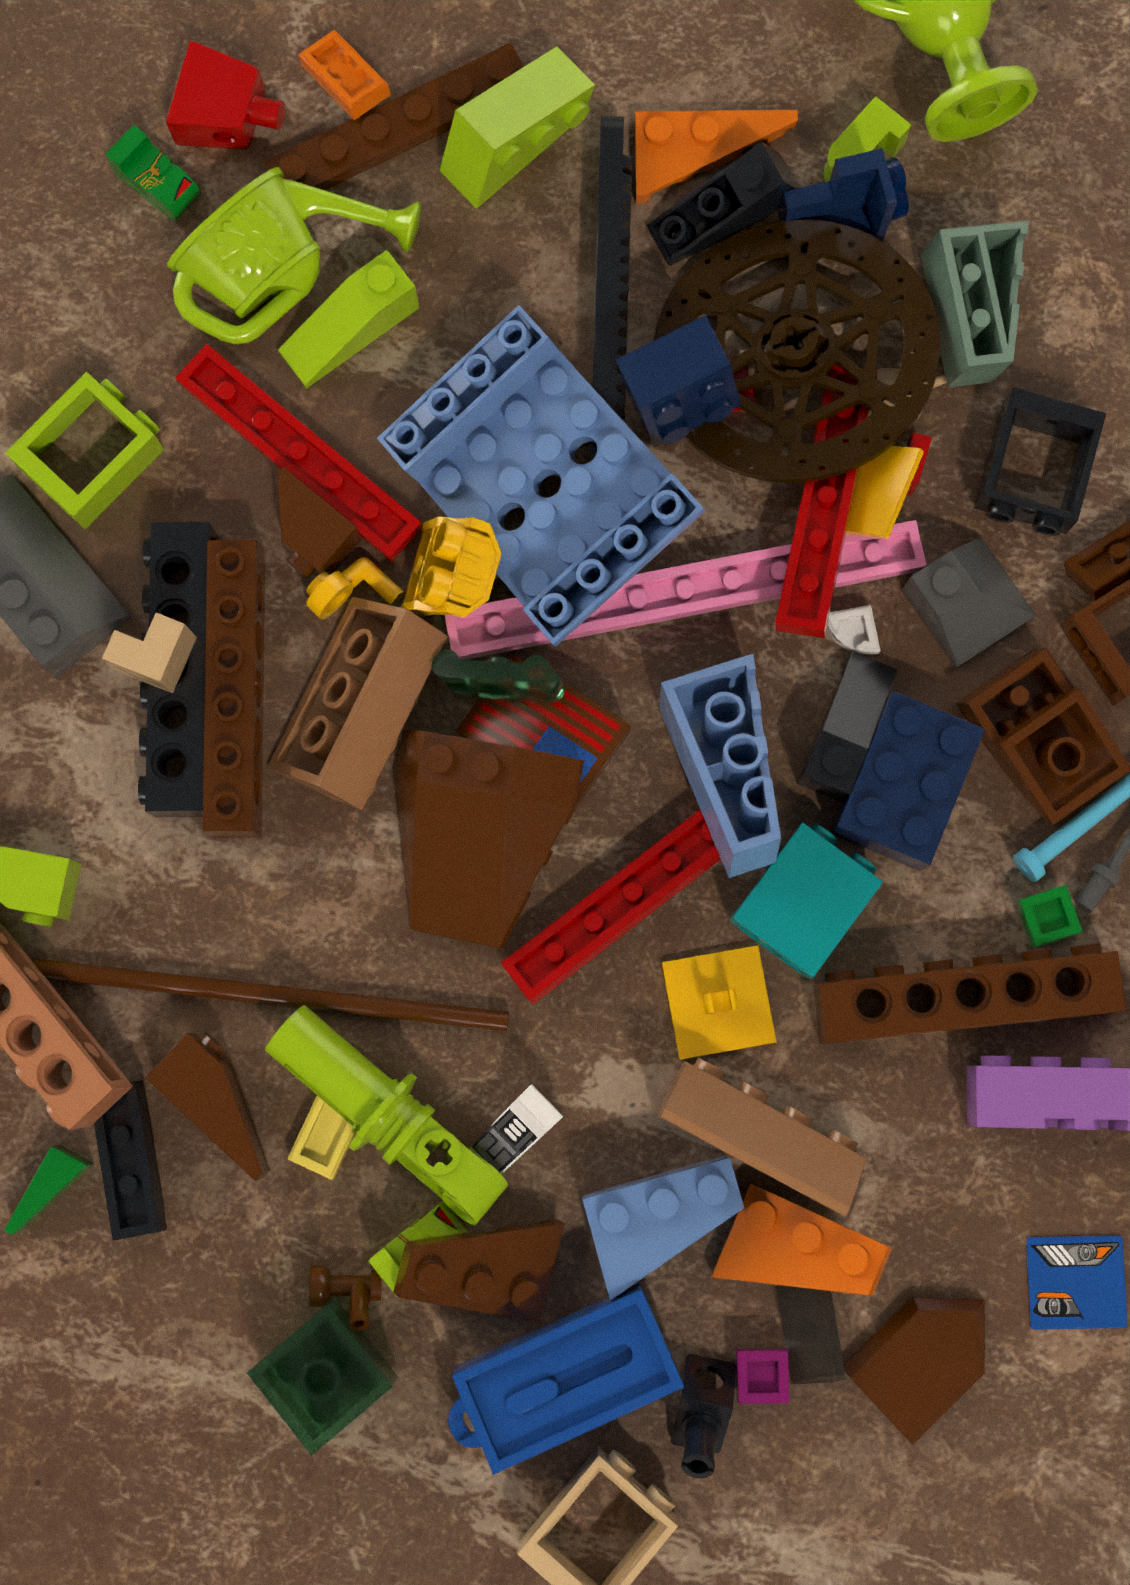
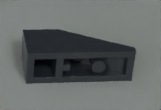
[797,651,897,802]

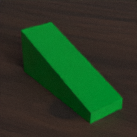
[4,1145,93,1235]

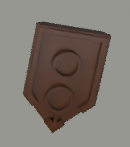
[841,1297,985,1445]

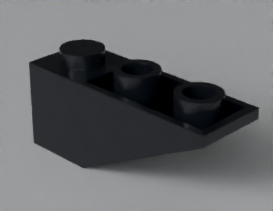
[646,141,799,266]

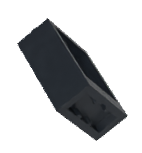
[974,387,1106,536]

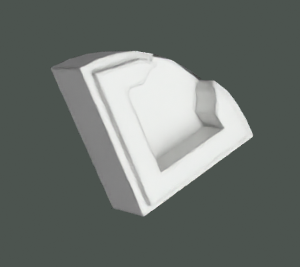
[827,605,881,655]

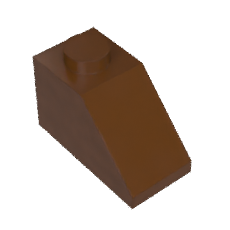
[277,467,362,579]

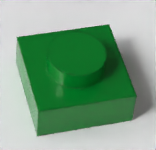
[1015,885,1083,948]

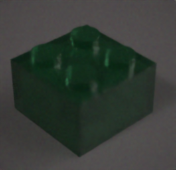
[247,1298,398,1456]

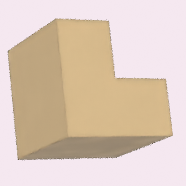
[102,613,197,693]

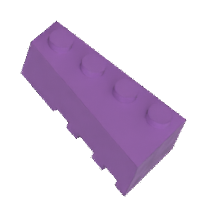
[966,1056,1130,1131]

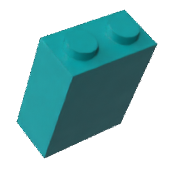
[729,823,883,980]

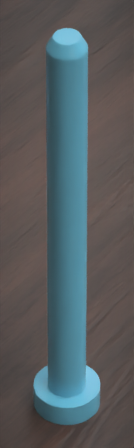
[1013,772,1130,882]

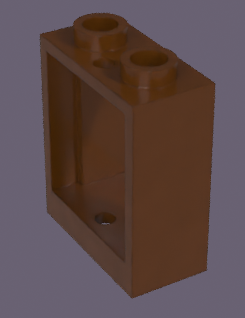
[1060,579,1130,706]

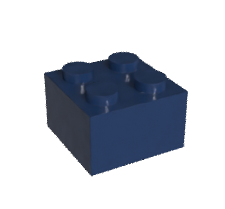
[616,315,741,448]

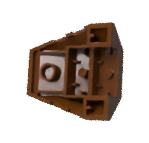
[394,730,584,948]

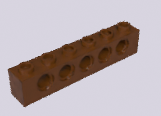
[203,540,265,838]
[813,943,1127,1044]

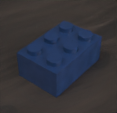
[830,691,985,871]

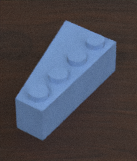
[659,654,781,878]

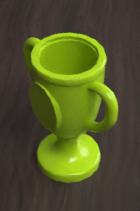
[853,0,1038,142]

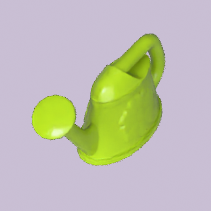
[167,167,422,345]

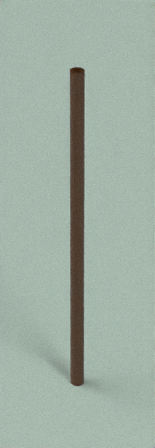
[30,958,509,1031]

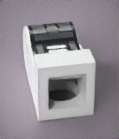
[469,1084,563,1175]

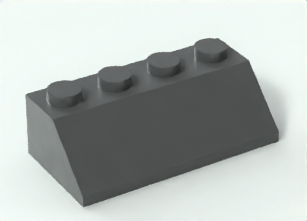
[0,474,132,678]

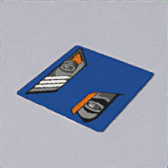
[1026,1236,1127,1330]

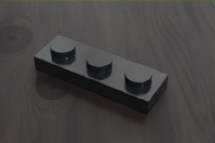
[94,1080,167,1241]

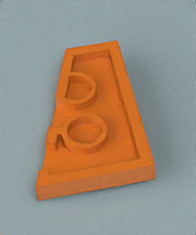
[711,1184,892,1296]

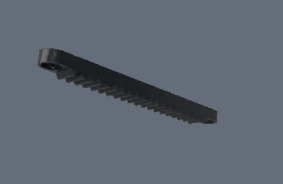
[590,116,632,462]

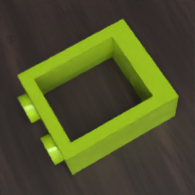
[5,371,165,529]

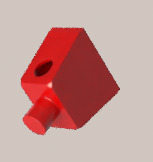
[166,41,285,150]

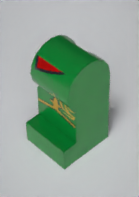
[105,125,201,221]

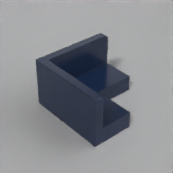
[778,149,897,254]

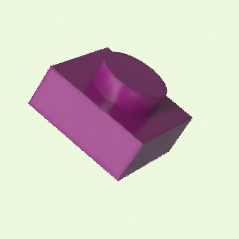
[735,1348,789,1404]

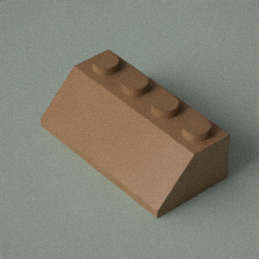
[267,597,448,810]
[656,1058,866,1217]

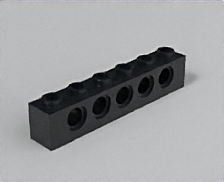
[138,522,218,818]

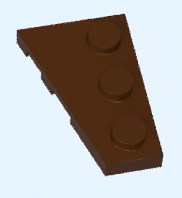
[393,1219,565,1323]

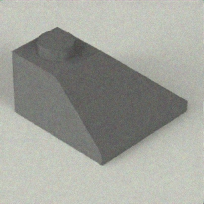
[901,537,1036,669]

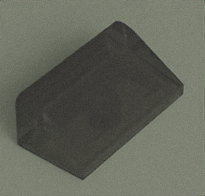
[775,1285,846,1385]

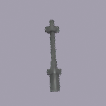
[1075,831,1130,913]

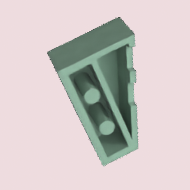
[920,221,1029,387]

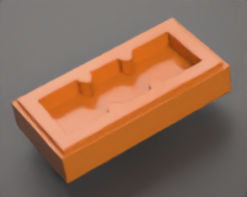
[298,29,391,120]

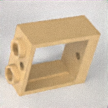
[517,1446,678,1585]

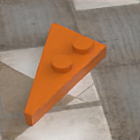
[635,110,798,204]

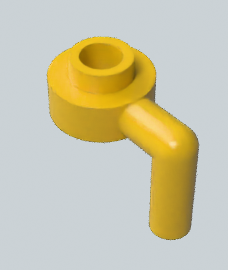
[306,557,405,620]

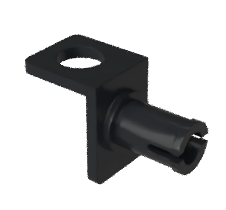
[671,1354,736,1479]

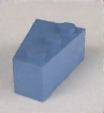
[582,1155,744,1300]

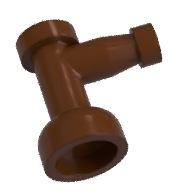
[309,1265,382,1331]

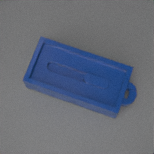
[448,1283,684,1475]

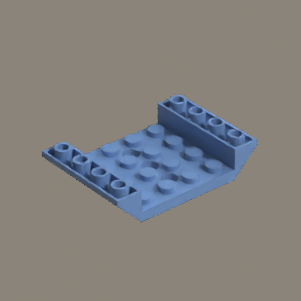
[377,305,706,647]

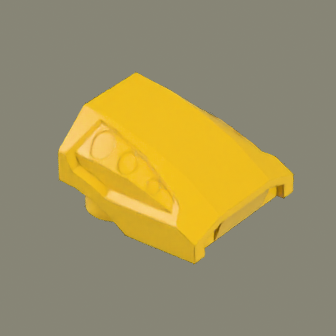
[400,517,502,618]

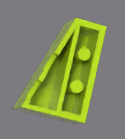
[439,46,595,209]

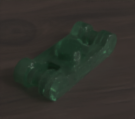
[432,650,565,703]

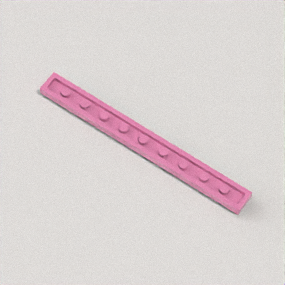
[444,520,927,662]

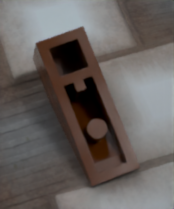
[145,1032,270,1181]

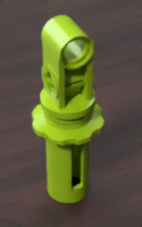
[265,1005,508,1226]

